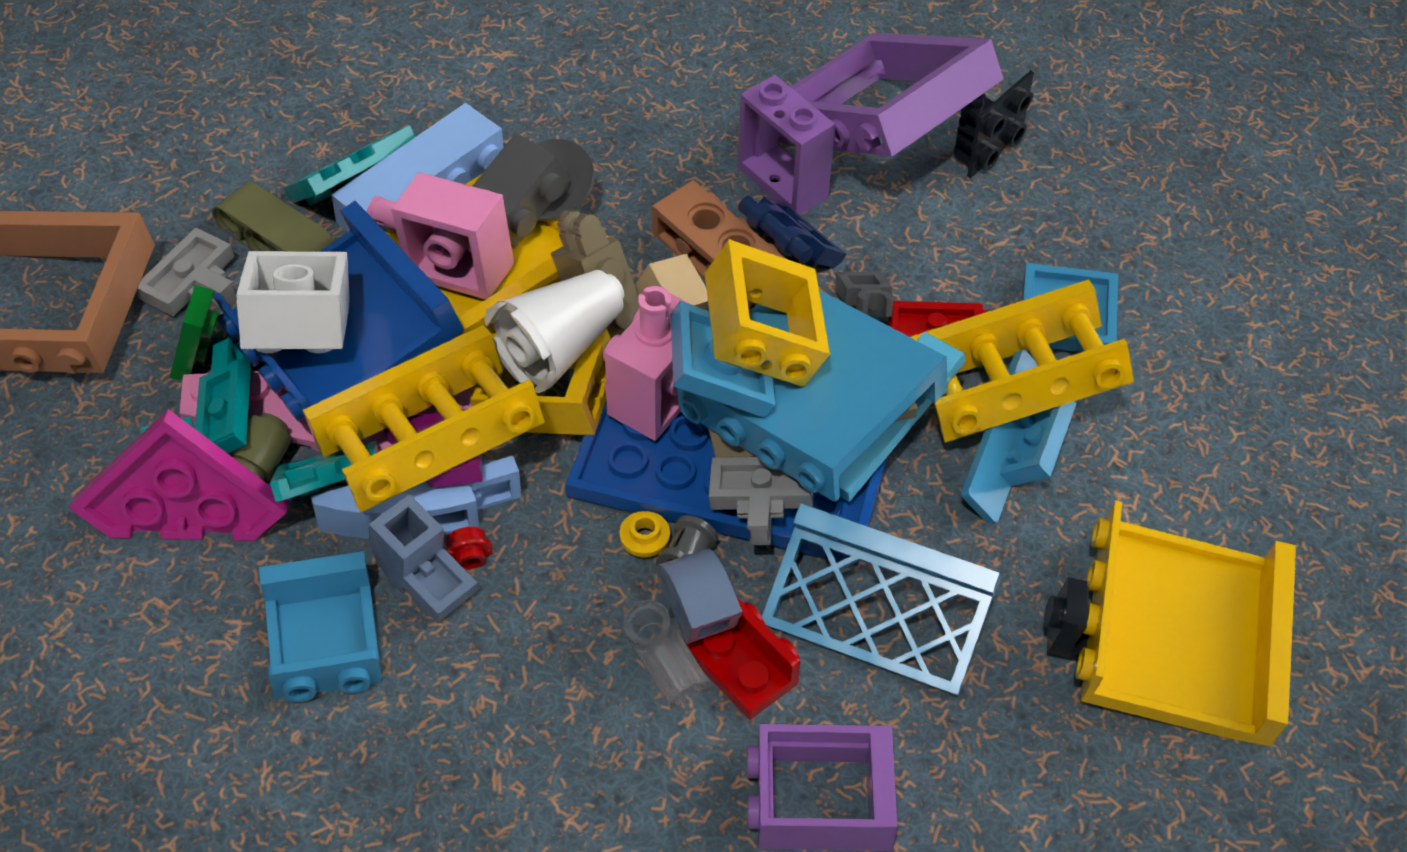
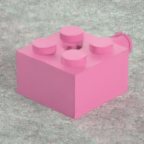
[367,172,514,299]
[603,286,692,441]

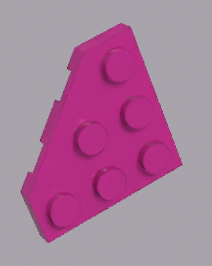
[69,409,290,541]

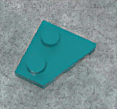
[270,441,379,502]

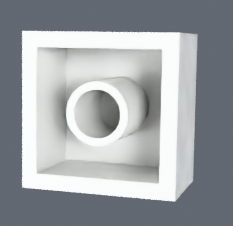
[236,251,350,353]

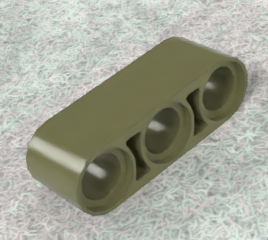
[212,181,334,252]

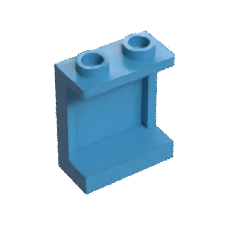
[259,551,382,702]

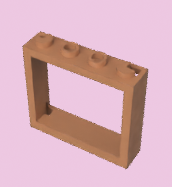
[0,211,155,374]

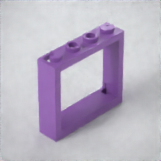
[778,33,1004,157]

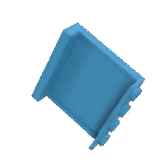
[677,290,947,502]

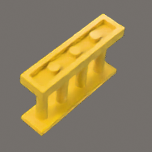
[910,279,1134,443]
[303,325,545,513]

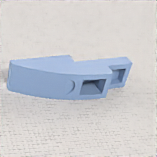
[311,456,521,539]

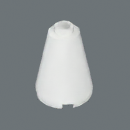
[484,270,624,393]

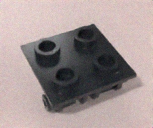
[954,70,1034,179]

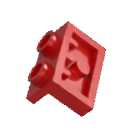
[681,596,800,720]

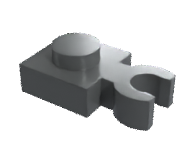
[835,272,893,317]

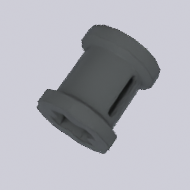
[656,515,718,565]

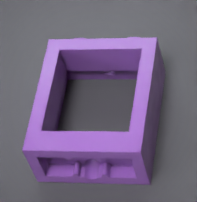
[737,75,836,215]
[747,724,898,851]

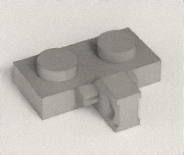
[136,227,237,317]
[709,457,813,545]

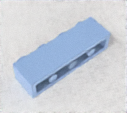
[331,103,504,232]

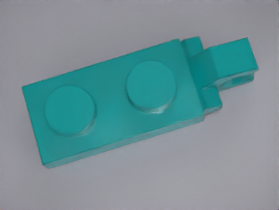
[195,338,251,454]

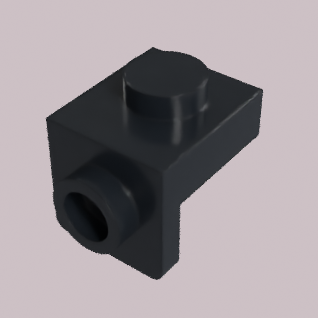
[1044,577,1089,660]

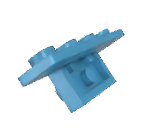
[961,350,1077,523]

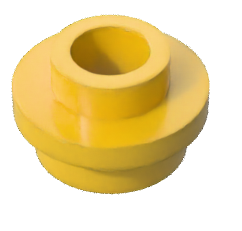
[619,511,670,558]

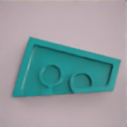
[283,125,416,206]

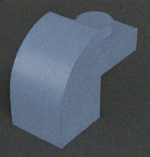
[369,494,478,623]
[656,549,742,644]

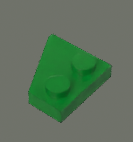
[169,285,219,380]

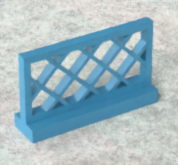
[762,503,1001,696]

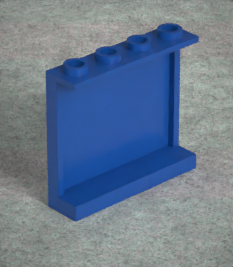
[213,201,464,422]

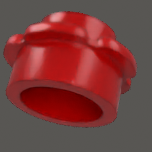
[445,527,492,570]

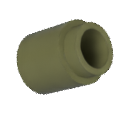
[228,413,292,482]

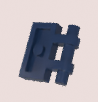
[738,196,847,268]

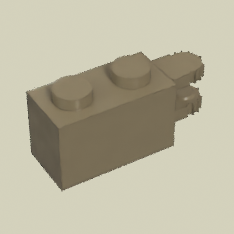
[551,209,640,339]

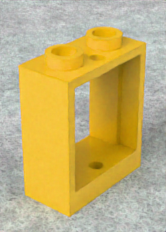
[705,239,830,387]
[470,329,611,435]

